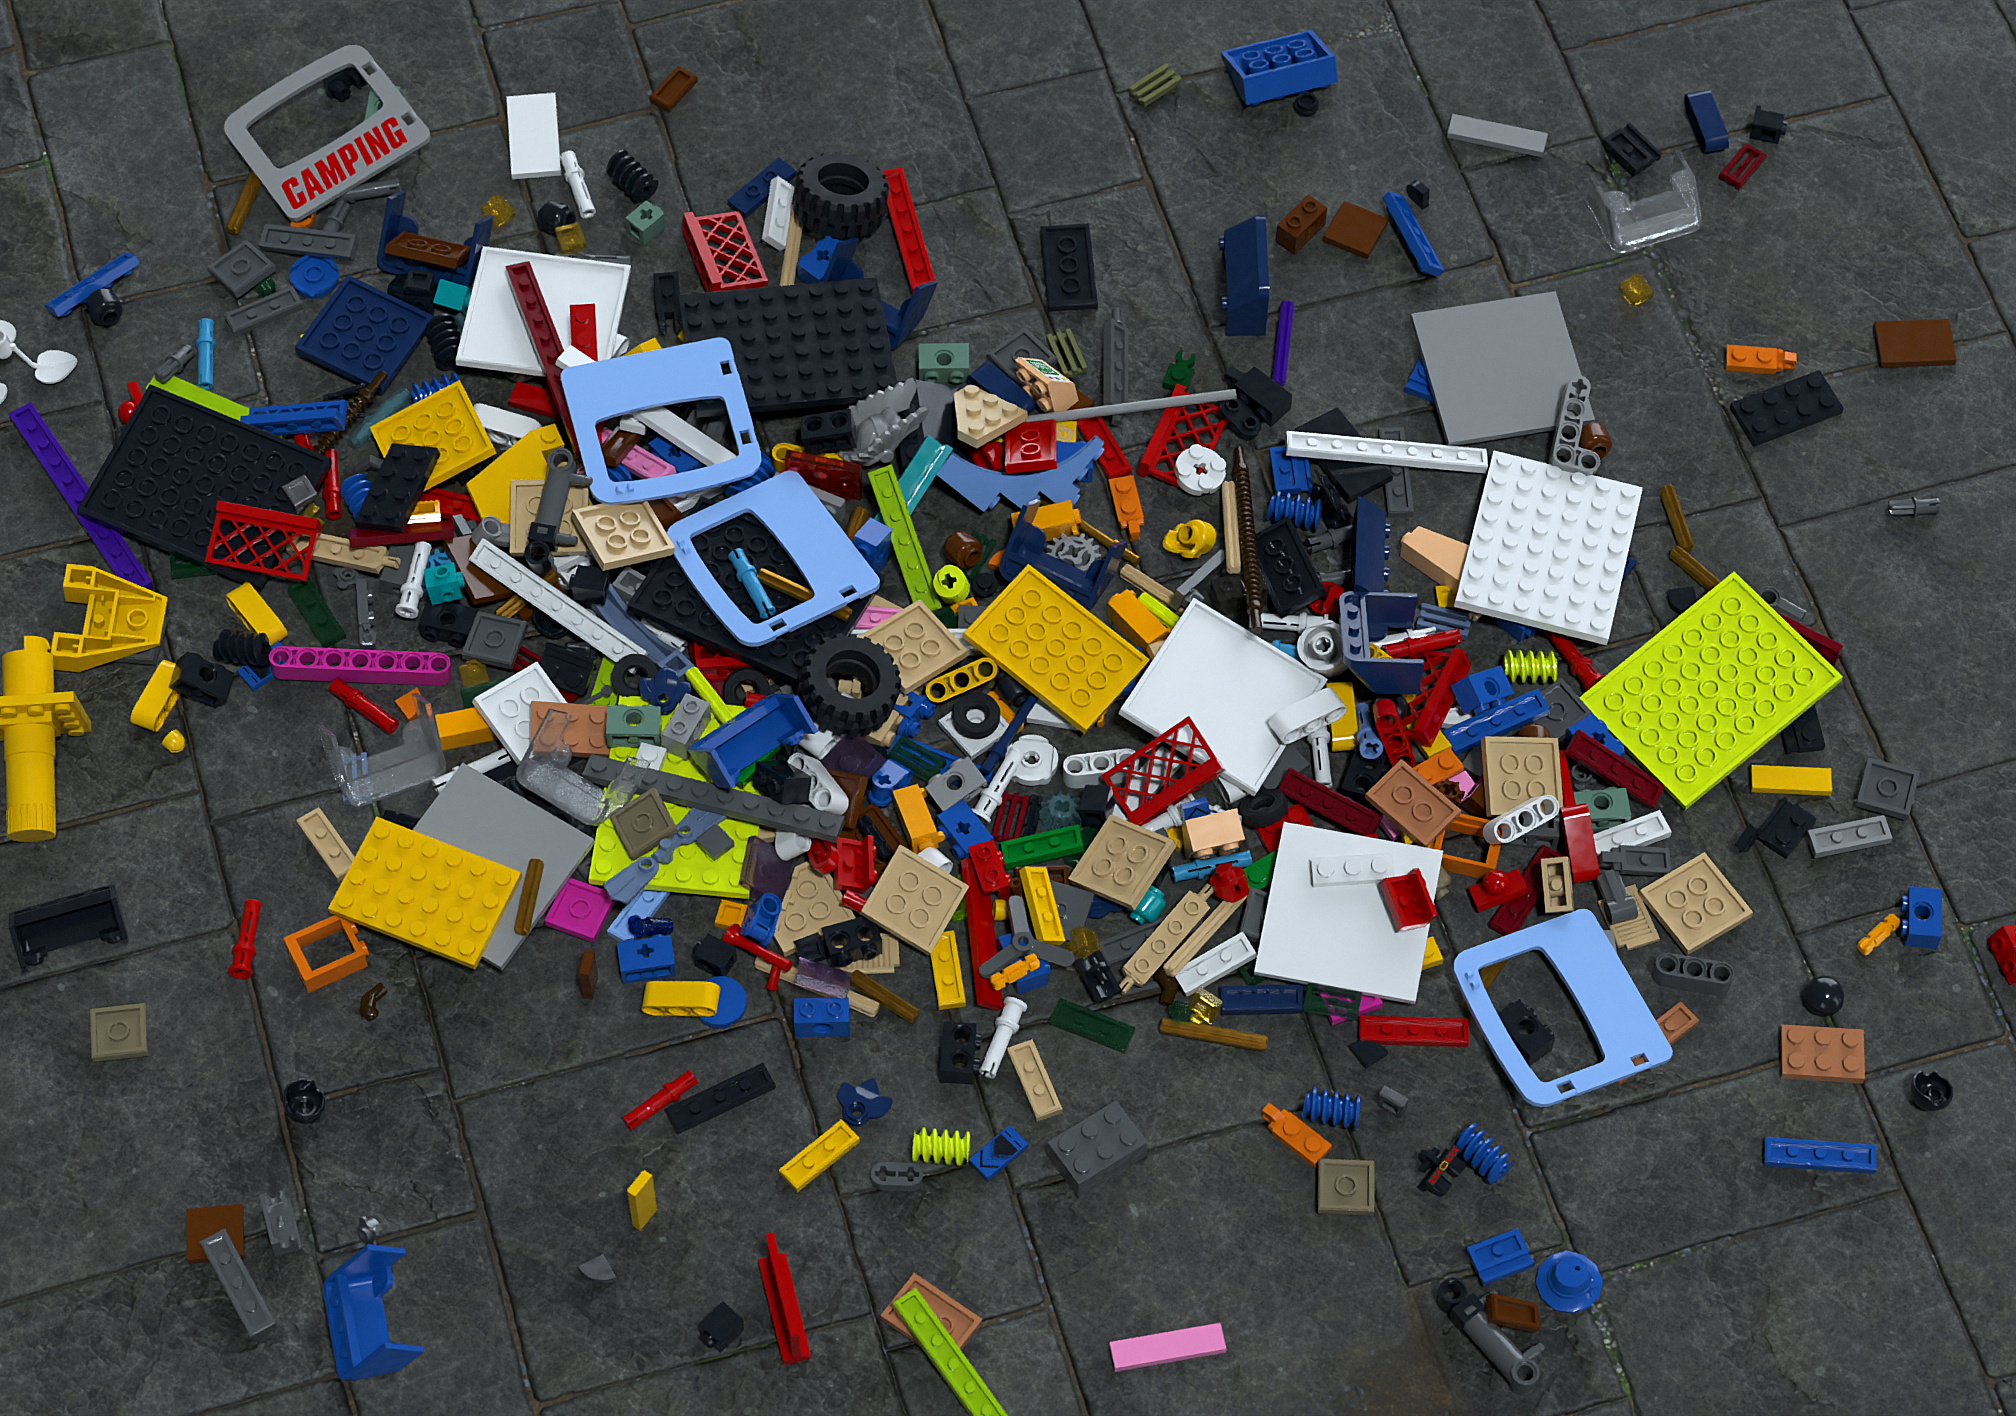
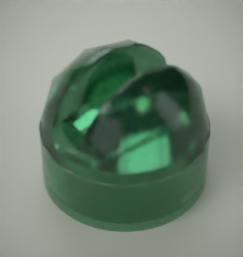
[254,276,277,297]

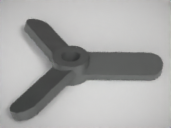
[979,895,1075,978]

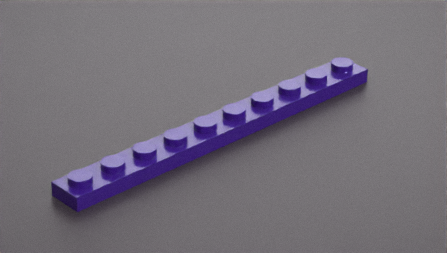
[8,402,153,589]

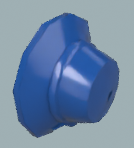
[1536,1251,1603,1314]

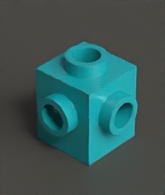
[423,562,465,605]

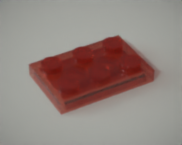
[784,449,863,501]

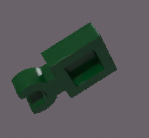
[1162,350,1195,392]

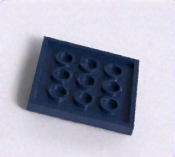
[295,275,434,394]

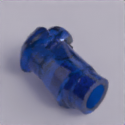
[627,915,674,938]

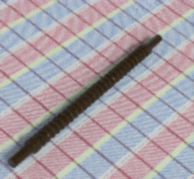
[313,370,388,456]
[1233,446,1263,634]

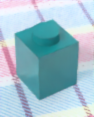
[433,279,472,314]

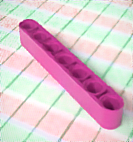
[269,646,452,686]

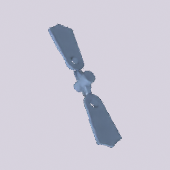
[603,808,728,904]

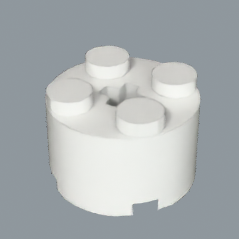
[1297,619,1349,678]

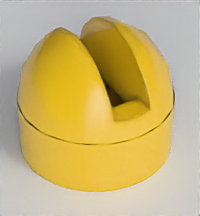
[162,729,185,753]
[992,899,1009,921]

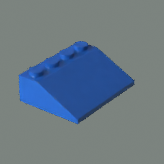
[1221,29,1338,105]

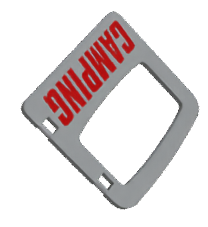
[224,45,431,221]

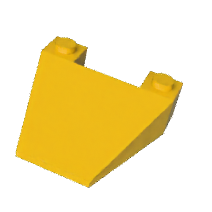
[466,424,593,524]
[50,564,168,672]

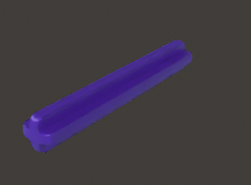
[1272,300,1294,387]

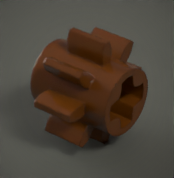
[1434,778,1465,809]

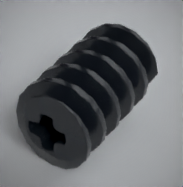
[606,149,659,202]
[425,313,464,371]
[213,629,272,666]

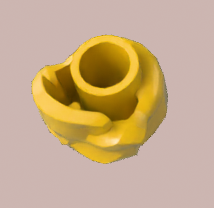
[1163,520,1216,558]

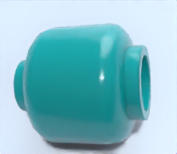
[1126,885,1166,925]

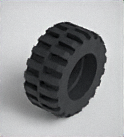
[792,152,889,240]
[796,633,901,738]

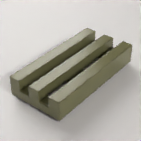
[1129,63,1182,107]
[1046,328,1087,378]

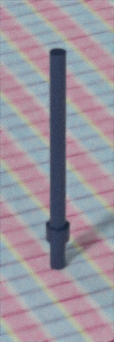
[980,692,1039,775]

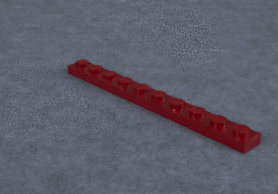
[505,261,601,457]

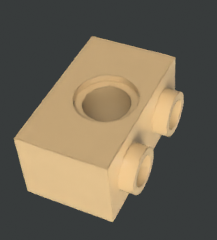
[1541,856,1574,915]

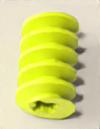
[933,565,970,605]
[1502,650,1557,684]
[912,1127,970,1166]

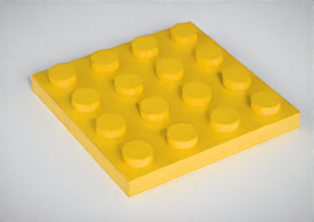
[370,380,497,492]

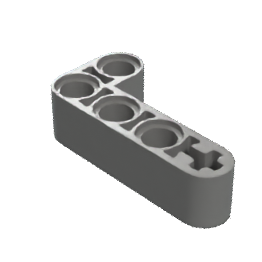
[1548,375,1600,476]

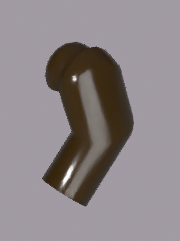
[1154,967,1179,1007]
[359,982,388,1021]

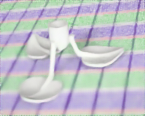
[0,320,78,404]

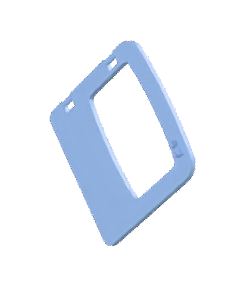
[561,337,761,505]
[667,470,880,647]
[1453,909,1673,1107]

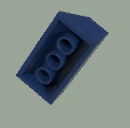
[1350,496,1390,592]

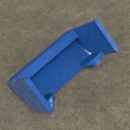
[688,694,818,789]
[323,1244,424,1381]

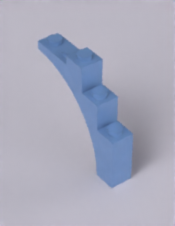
[936,434,1104,512]

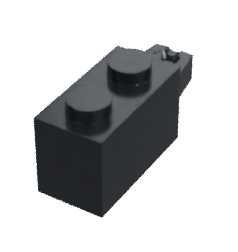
[1224,366,1292,427]

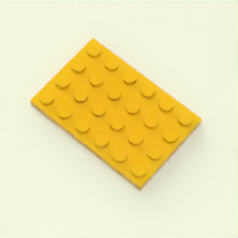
[963,564,1150,734]
[328,816,523,969]

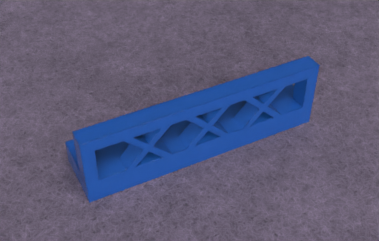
[240,400,348,436]

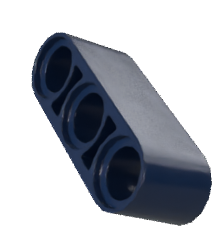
[1684,90,1729,153]
[966,361,1036,415]

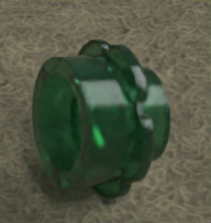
[1168,1001,1194,1022]

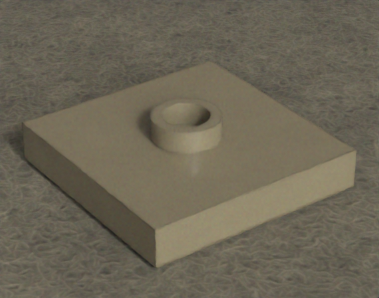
[609,787,679,860]
[90,1003,148,1062]
[1318,1158,1374,1216]

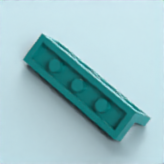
[873,435,953,525]

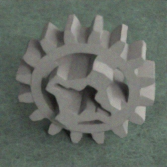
[1047,532,1101,572]

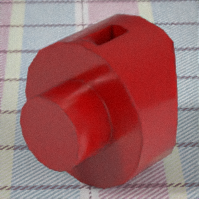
[1309,581,1345,618]
[1210,863,1249,903]

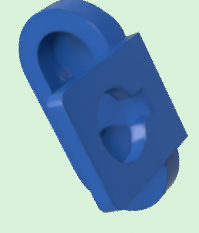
[893,690,936,737]

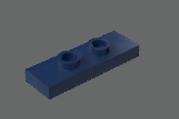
[727,157,797,218]
[1220,984,1304,1015]

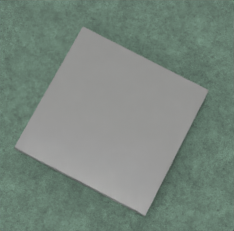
[1410,291,1595,446]
[413,763,595,971]

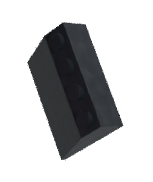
[897,380,975,480]

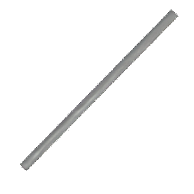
[1025,389,1237,422]

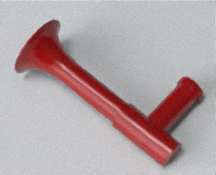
[722,923,793,991]

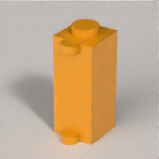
[1011,500,1082,542]
[1107,589,1172,654]
[435,707,498,751]
[892,784,946,854]

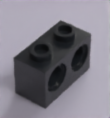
[801,409,857,456]
[1341,745,1390,809]
[821,916,882,968]
[940,1021,982,1085]

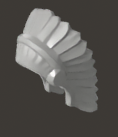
[835,378,928,466]

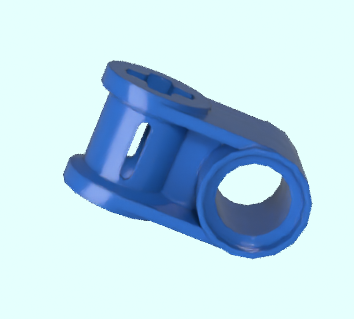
[868,758,913,807]
[740,893,782,947]

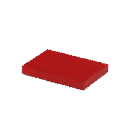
[1005,419,1057,474]

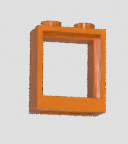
[1430,814,1502,880]
[283,915,369,993]

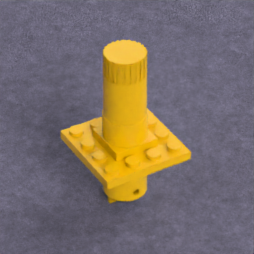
[0,636,91,842]

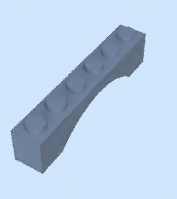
[580,566,695,682]

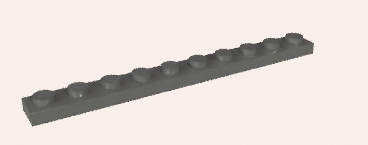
[582,754,845,843]

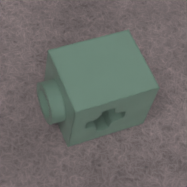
[625,200,665,246]

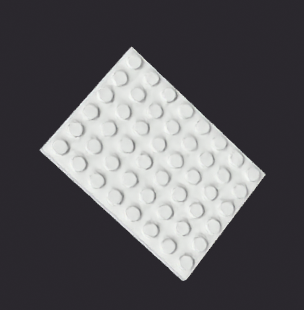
[1454,451,1643,645]

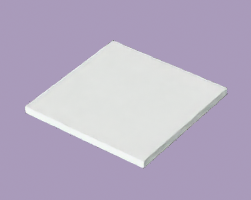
[456,246,631,377]
[1118,598,1328,797]
[1254,822,1443,1004]

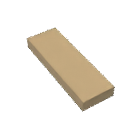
[296,807,355,882]
[1007,1039,1062,1122]

